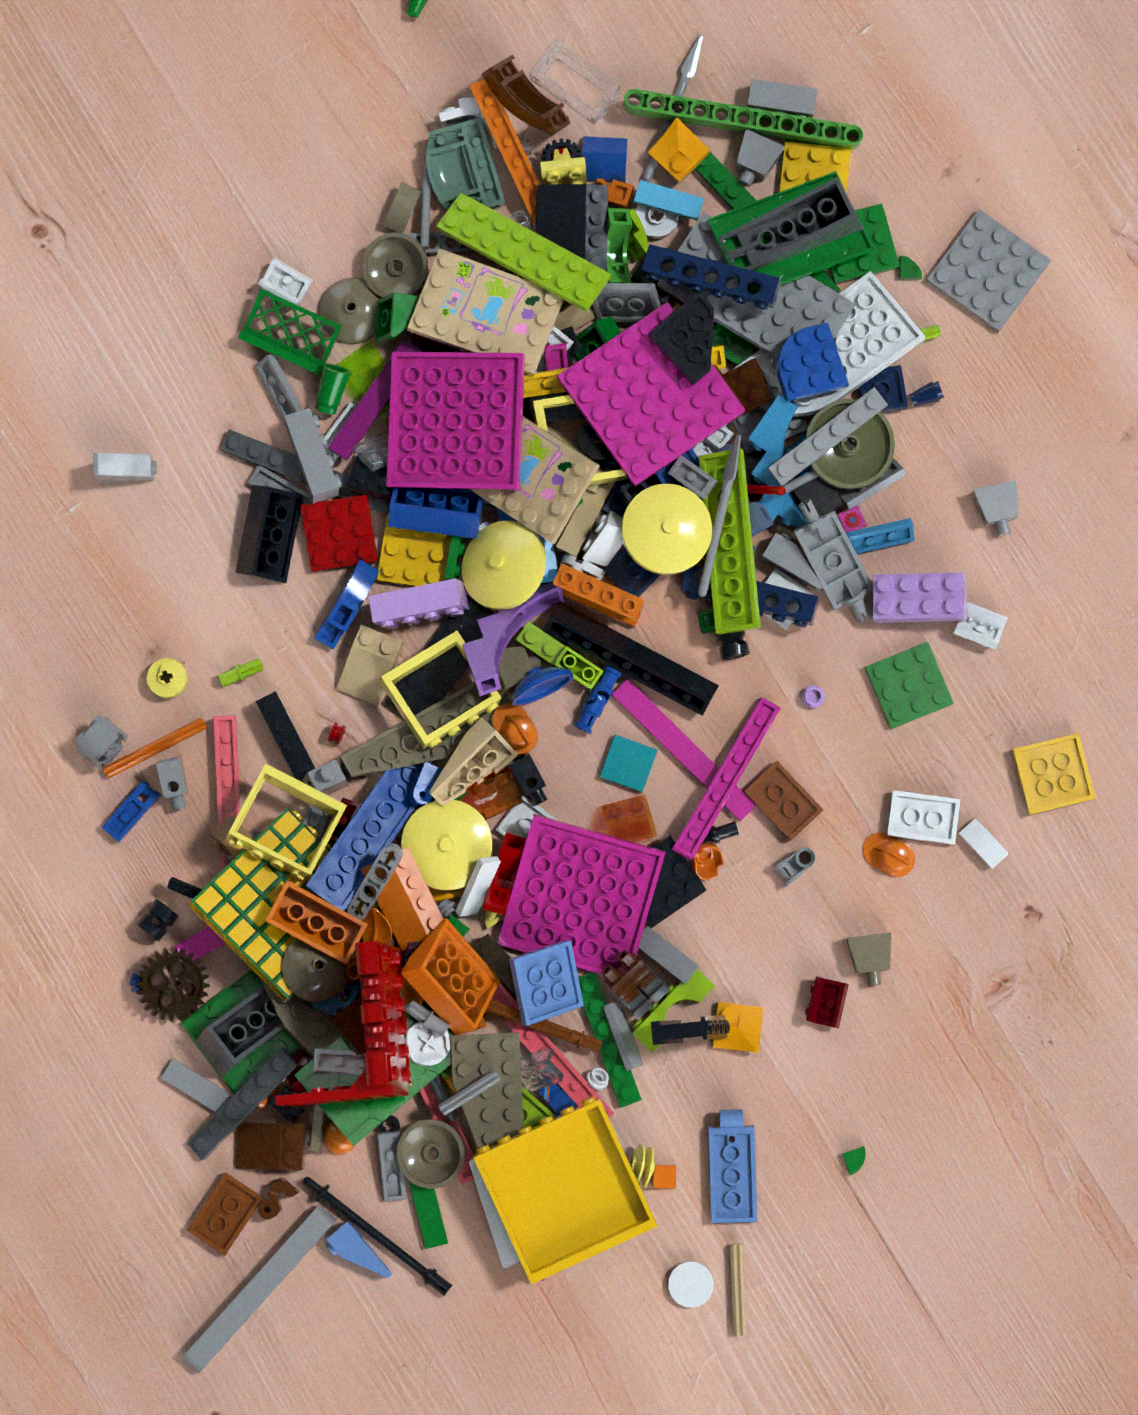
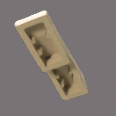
[556,482,615,559]

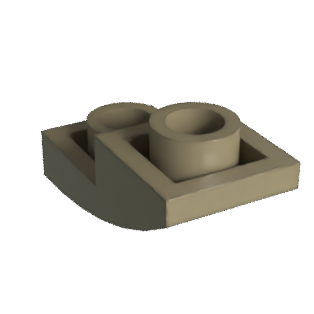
[383,182,422,233]

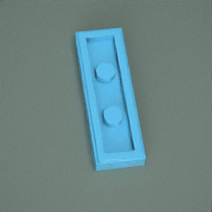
[634,180,704,221]

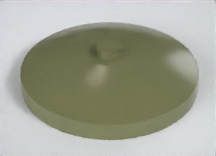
[804,399,895,489]

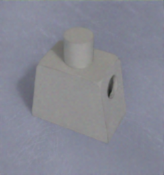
[736,129,785,187]
[971,480,1018,536]
[156,756,189,810]
[301,760,348,795]

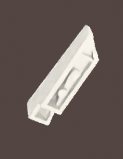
[469,1159,520,1268]

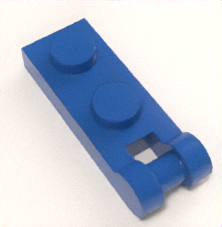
[102,780,161,843]

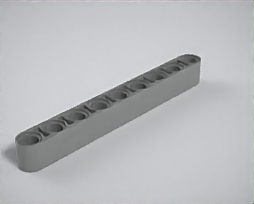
[182,1205,336,1374]

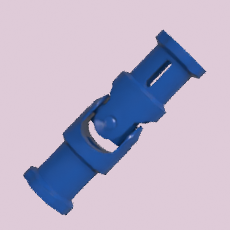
[573,665,622,734]

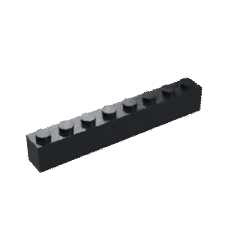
[543,601,719,716]

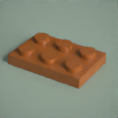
[744,761,823,841]
[187,1172,264,1256]

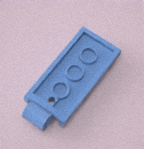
[708,1109,757,1223]

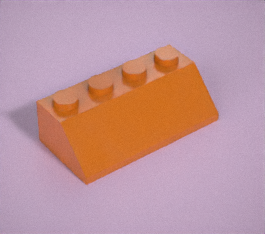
[360,846,443,951]
[265,880,368,965]

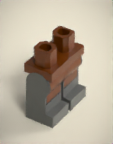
[601,949,670,1020]

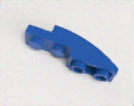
[314,559,379,650]

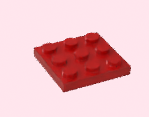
[301,495,378,572]

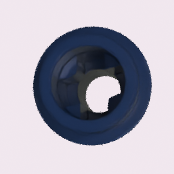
[909,381,944,407]

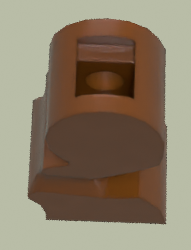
[258,1177,300,1220]

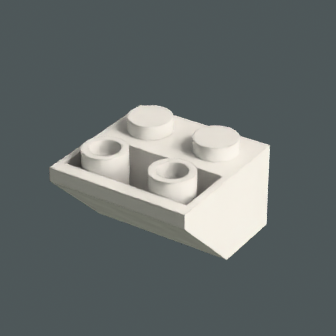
[582,510,623,567]

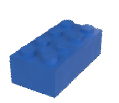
[388,487,484,539]

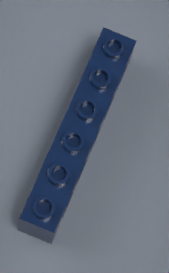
[642,244,781,310]
[681,565,819,628]

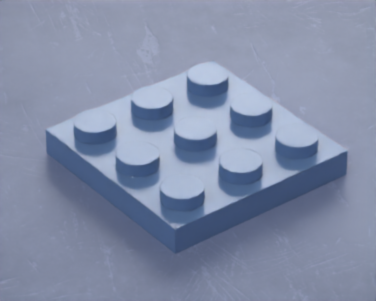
[509,940,584,1026]

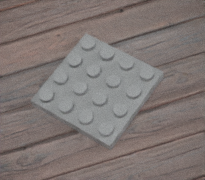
[927,209,1051,333]

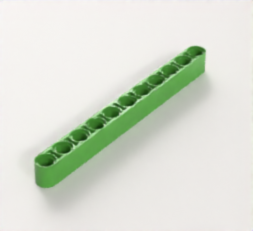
[623,89,863,150]

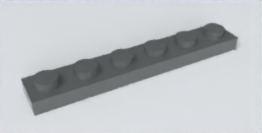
[187,1048,299,1160]

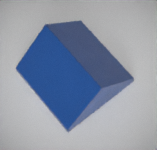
[582,136,628,183]

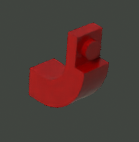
[483,832,527,915]

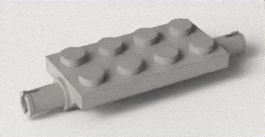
[794,499,873,623]

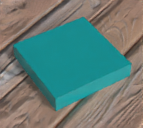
[600,735,658,793]

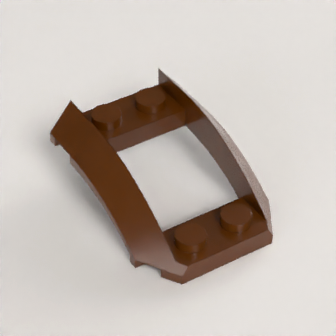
[481,55,570,136]

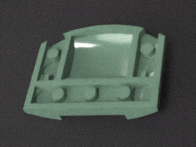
[426,117,506,210]

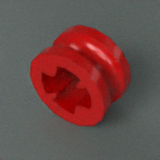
[328,722,346,745]

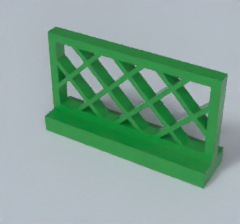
[238,289,343,375]

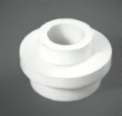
[586,1068,609,1090]

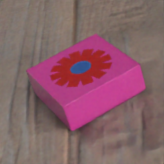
[837,505,867,532]

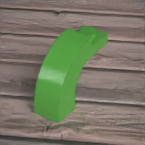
[607,208,632,283]

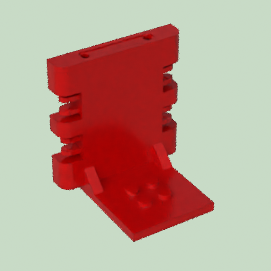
[276,941,412,1106]

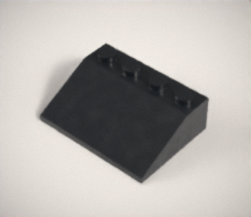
[536,184,608,271]

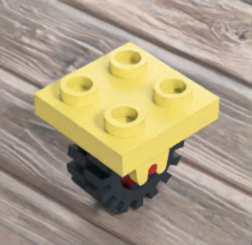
[540,139,587,185]

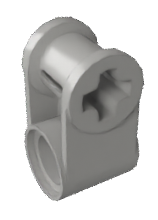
[772,847,815,887]

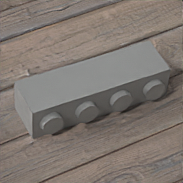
[284,408,342,504]

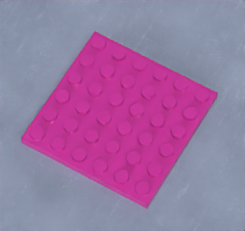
[557,302,746,487]
[386,352,525,490]
[498,814,666,974]

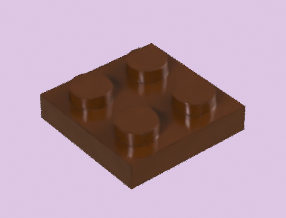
[724,358,775,419]

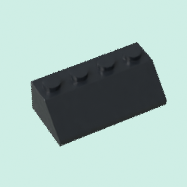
[235,485,303,583]

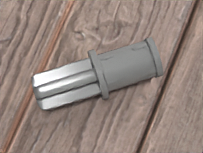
[406,1000,450,1037]

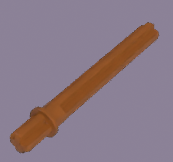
[486,1000,602,1052]

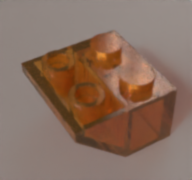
[467,766,524,820]
[601,794,657,843]

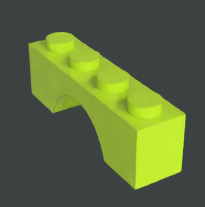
[632,969,715,1052]

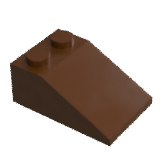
[236,1122,306,1170]

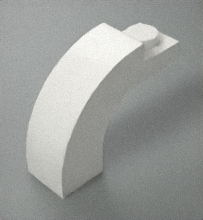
[439,98,498,149]

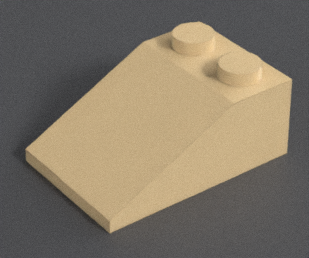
[336,624,404,707]

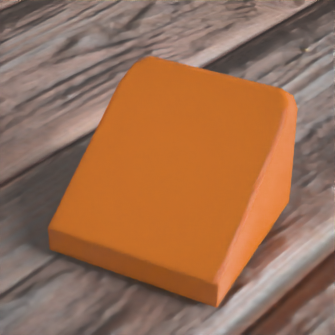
[653,1165,676,1189]

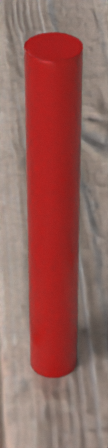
[747,485,785,495]

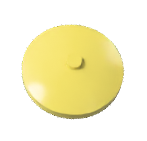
[621,484,712,575]
[462,520,546,610]
[401,800,493,890]

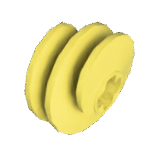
[147,658,188,699]
[629,1144,655,1188]

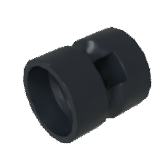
[715,630,750,661]
[136,899,179,942]

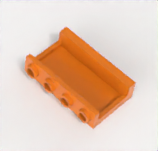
[553,563,645,628]

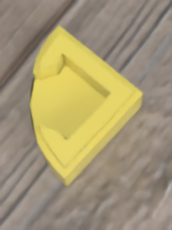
[484,910,505,929]

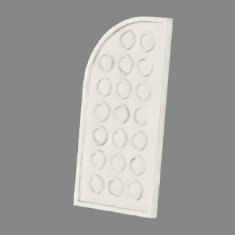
[732,271,925,417]

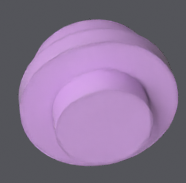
[802,685,825,708]

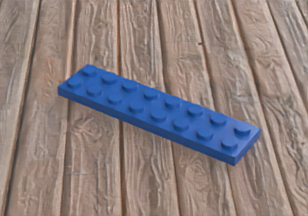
[304,762,436,911]

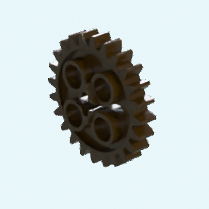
[135,947,210,1022]

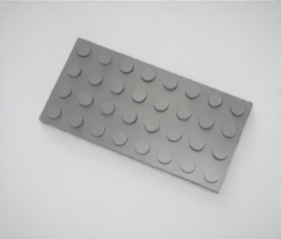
[657,212,855,359]

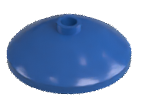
[510,667,574,706]

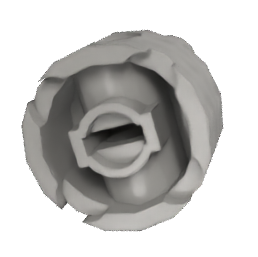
[75,715,128,769]

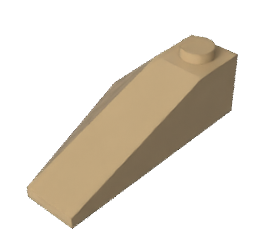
[429,717,518,807]

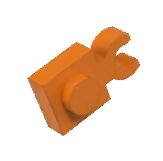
[596,178,635,208]

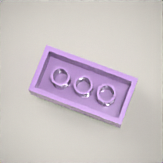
[873,572,967,623]
[368,578,470,630]

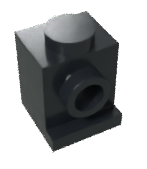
[268,1086,305,1121]

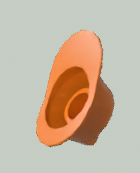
[492,703,538,754]
[863,832,915,877]

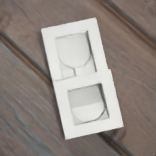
[693,426,734,458]
[959,818,1008,869]

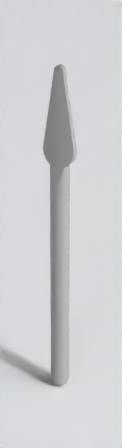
[643,35,703,182]
[698,435,741,597]

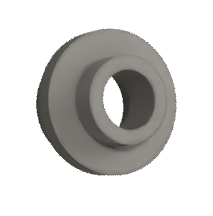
[437,899,456,919]

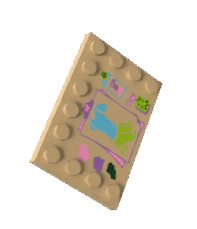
[407,248,564,376]
[470,416,600,544]

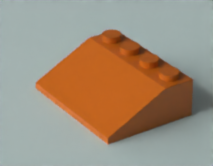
[401,918,501,1035]

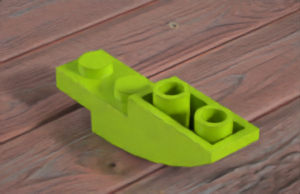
[515,621,604,690]

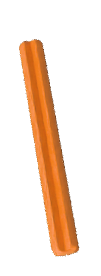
[103,718,207,778]

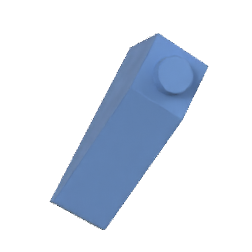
[326,1221,393,1278]

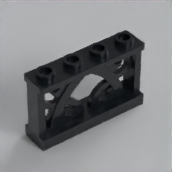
[651,1015,730,1045]

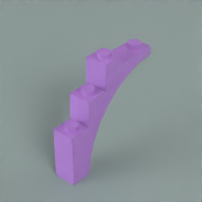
[462,582,565,696]

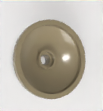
[362,232,428,297]
[319,278,383,344]
[282,939,350,1002]
[397,1119,465,1189]

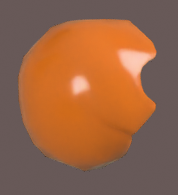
[690,843,724,880]
[323,1121,355,1155]

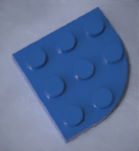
[776,322,849,402]

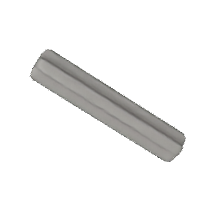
[439,1070,501,1115]

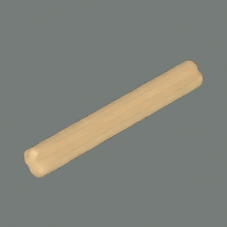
[730,1244,746,1336]

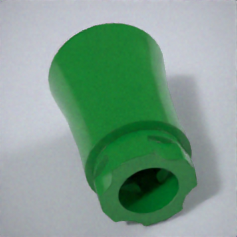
[315,363,352,414]

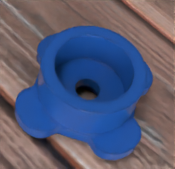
[129,970,143,992]

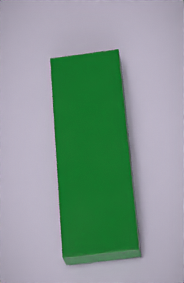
[409,1182,448,1249]

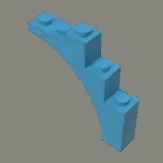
[748,393,807,528]

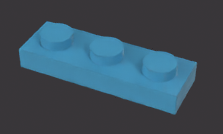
[846,518,915,554]

